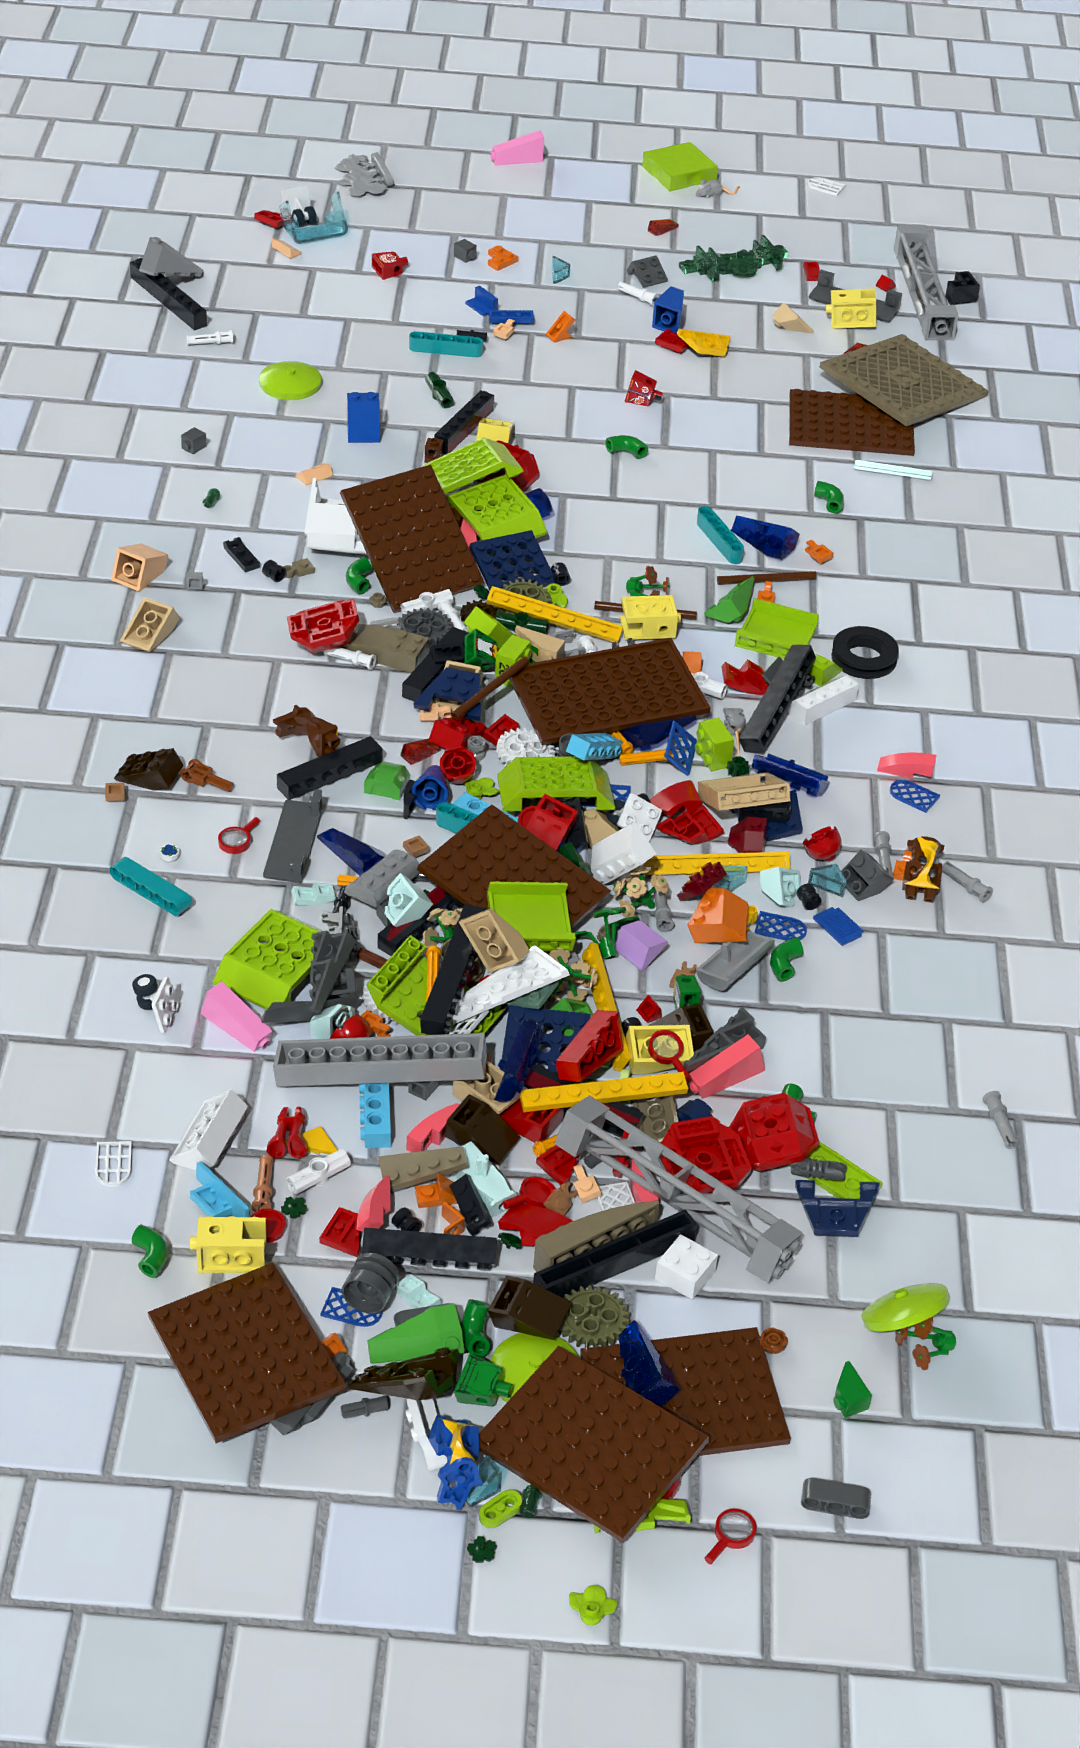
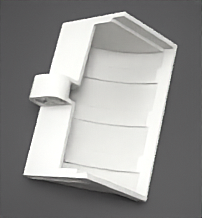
[305,478,367,555]

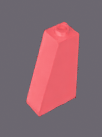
[688,1035,765,1099]

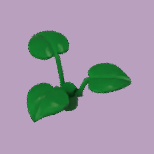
[572,907,640,959]

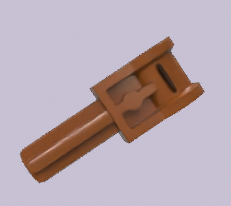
[180,759,234,792]

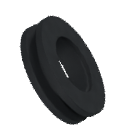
[831,626,899,679]

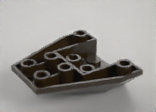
[348,1347,458,1400]

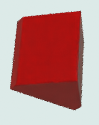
[876,275,896,292]
[636,995,662,1023]

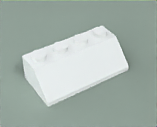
[786,675,859,726]
[591,822,656,885]
[169,1089,248,1170]

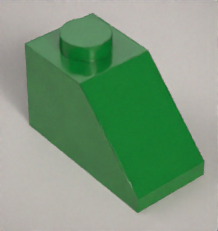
[833,1361,872,1418]

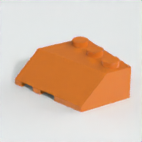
[687,887,749,943]

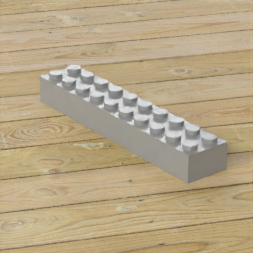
[273,1033,487,1087]

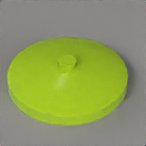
[259,361,322,400]
[861,1283,950,1332]
[490,1333,579,1402]

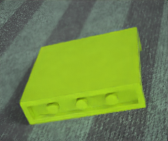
[735,598,819,659]
[487,881,576,951]

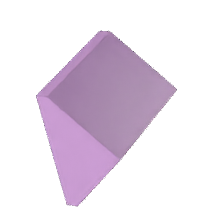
[616,920,668,972]

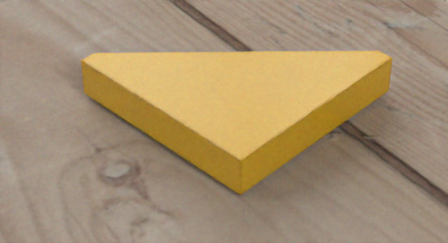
[286,1126,338,1155]

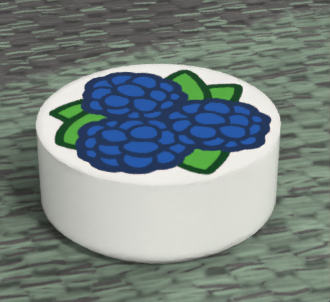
[160,844,179,862]

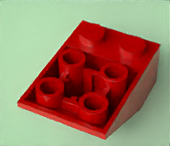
[429,715,488,750]
[526,794,578,852]
[498,1098,564,1143]

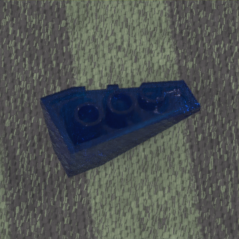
[731,515,800,560]
[620,716,696,751]
[317,828,387,876]
[619,1320,680,1406]

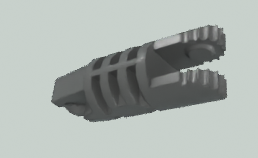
[791,1158,847,1181]

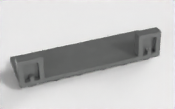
[809,270,902,322]
[263,789,322,882]

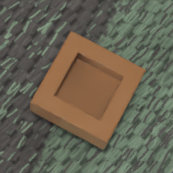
[105,783,125,801]
[403,836,429,857]

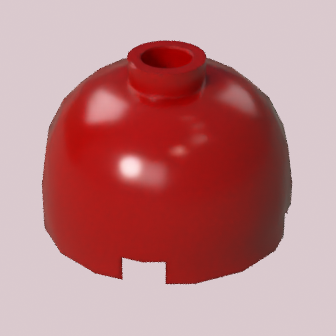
[440,746,476,784]
[803,826,842,861]
[330,1014,370,1039]

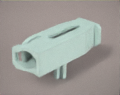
[453,1141,517,1217]

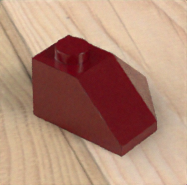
[728,817,768,853]

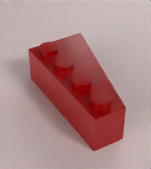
[556,1010,624,1082]

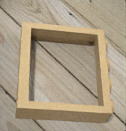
[698,772,790,811]

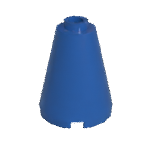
[412,765,449,810]

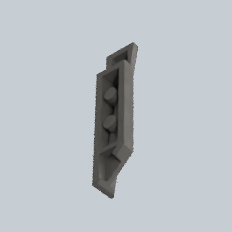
[261,995,359,1023]
[269,1351,354,1435]

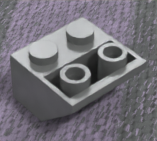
[836,849,894,901]

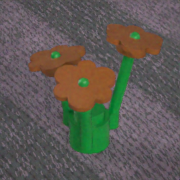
[626,566,670,596]
[895,1317,956,1370]

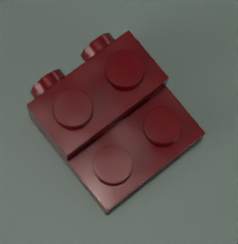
[677,862,727,901]

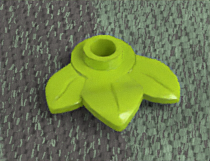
[546,583,568,608]
[465,777,499,799]
[569,1585,617,1626]

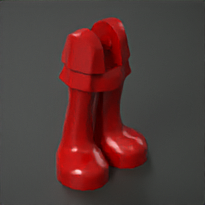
[266,1107,307,1159]

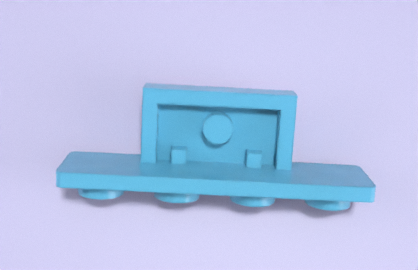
[190,1161,250,1218]

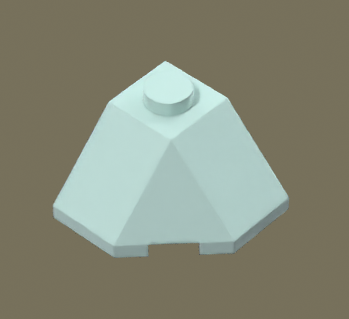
[759,867,801,907]
[384,873,433,927]
[310,1004,355,1039]

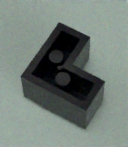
[945,271,980,304]

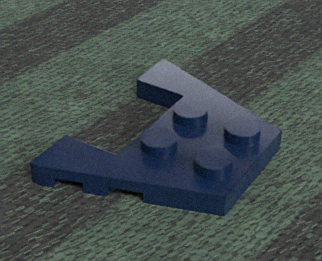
[413,667,481,721]
[729,790,803,841]
[795,1180,880,1237]

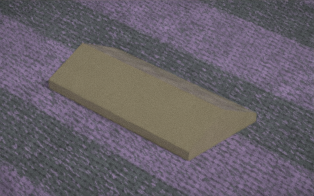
[632,1072,679,1151]

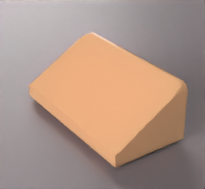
[272,238,302,259]
[295,464,333,485]

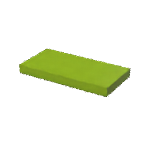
[789,1141,883,1199]

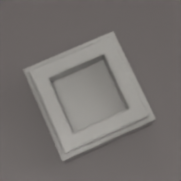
[185,572,203,590]

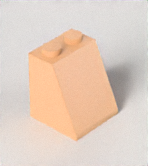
[111,543,169,591]

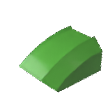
[364,761,410,800]

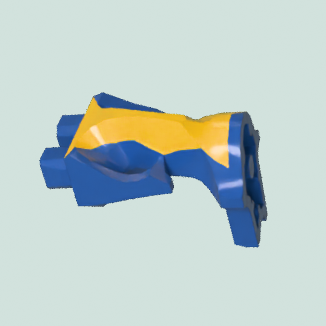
[428,1415,483,1510]

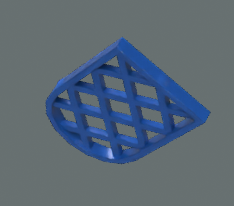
[890,780,940,813]
[754,911,807,940]
[320,1287,383,1327]

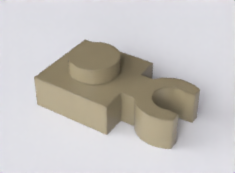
[283,558,315,578]

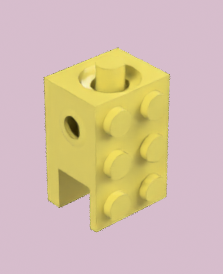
[826,288,876,329]
[620,595,681,640]
[190,1216,267,1273]

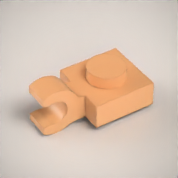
[493,319,515,339]
[420,703,451,721]
[573,1164,602,1203]

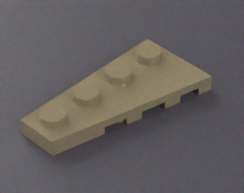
[378,1146,469,1193]

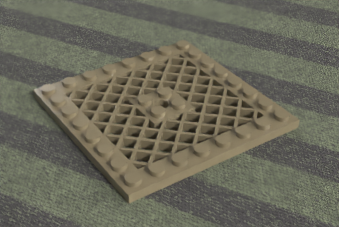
[819,334,989,427]

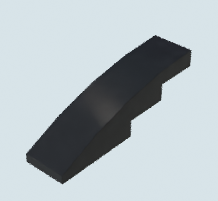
[429,642,465,665]

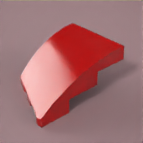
[721,659,769,695]
[650,780,702,817]
[656,805,725,844]
[498,1204,573,1246]

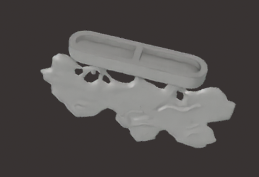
[335,152,393,197]

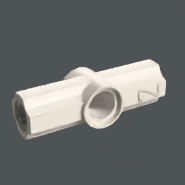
[400,589,454,614]
[691,672,727,699]
[286,1149,351,1194]

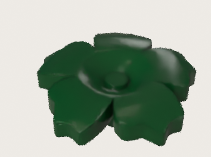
[473,584,490,600]
[281,1196,308,1219]
[498,1232,522,1250]
[467,1536,497,1563]

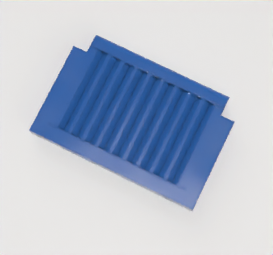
[813,907,864,946]

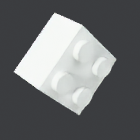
[655,1234,718,1300]

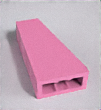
[490,131,544,165]
[200,981,273,1052]

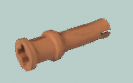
[252,1155,273,1212]

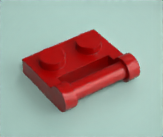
[655,329,689,353]

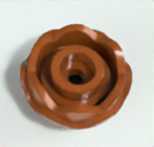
[759,1327,788,1354]

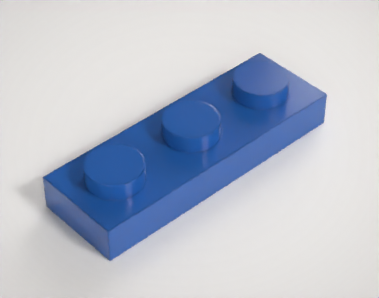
[488,310,534,324]

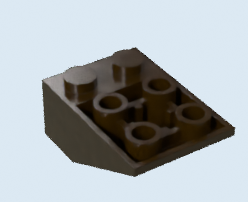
[114,748,184,791]
[648,1003,714,1052]
[444,1094,521,1165]
[488,1275,572,1340]

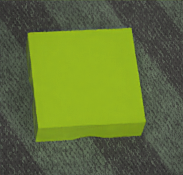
[642,142,718,192]

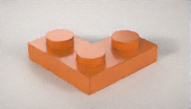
[488,245,519,271]

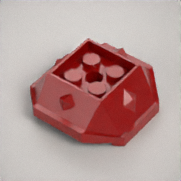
[475,440,539,493]
[287,599,360,654]
[729,1093,820,1171]
[660,1116,752,1193]

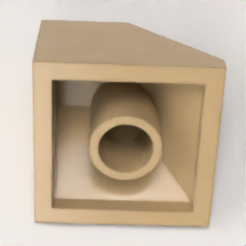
[772,303,814,333]
[583,809,619,850]

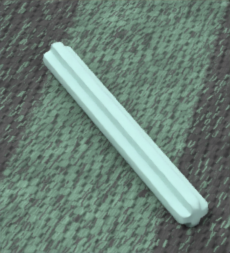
[854,460,933,480]

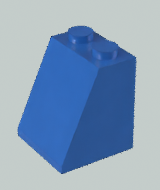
[652,286,684,333]
[347,392,380,443]

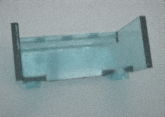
[279,191,348,244]

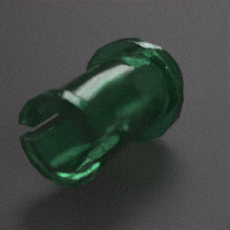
[202,488,220,508]
[520,1485,541,1518]

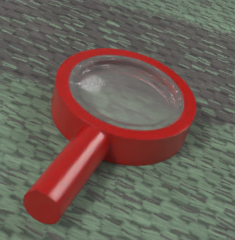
[218,817,260,854]
[704,1509,756,1564]

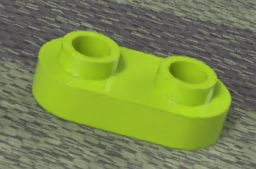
[479,1490,522,1528]

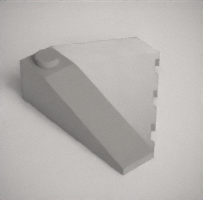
[139,237,203,277]

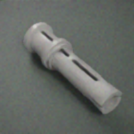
[873,831,893,878]
[942,861,993,902]
[654,890,674,932]
[983,1091,1019,1149]

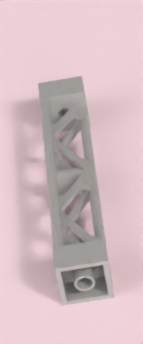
[894,224,959,340]
[554,1095,803,1283]

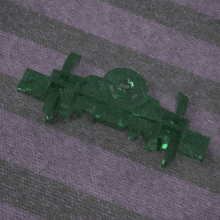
[679,235,788,281]

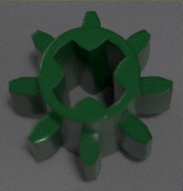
[727,756,750,777]

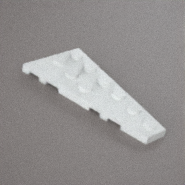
[453,945,570,1025]

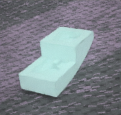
[291,882,336,905]
[395,1274,441,1309]

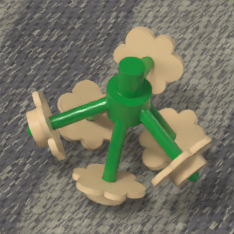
[613,864,669,918]
[423,908,463,949]
[548,948,598,1002]

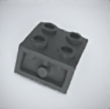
[626,255,668,288]
[309,964,356,1000]

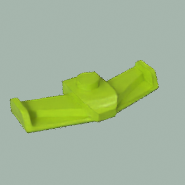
[593,1499,691,1534]

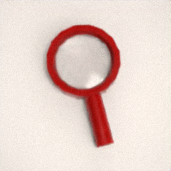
[648,1030,691,1081]

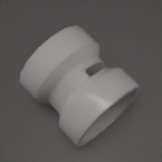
[467,736,486,761]

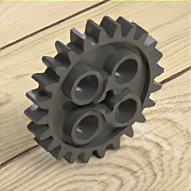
[397,608,453,647]

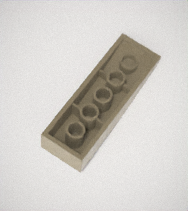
[339,624,429,673]
[533,1200,659,1272]

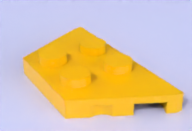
[677,329,731,357]

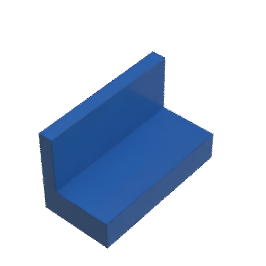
[465,286,498,317]

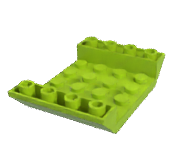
[424,438,524,494]
[446,474,547,556]
[497,756,615,813]
[213,909,322,1010]
[366,935,508,1036]

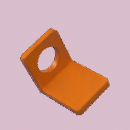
[442,1202,465,1235]

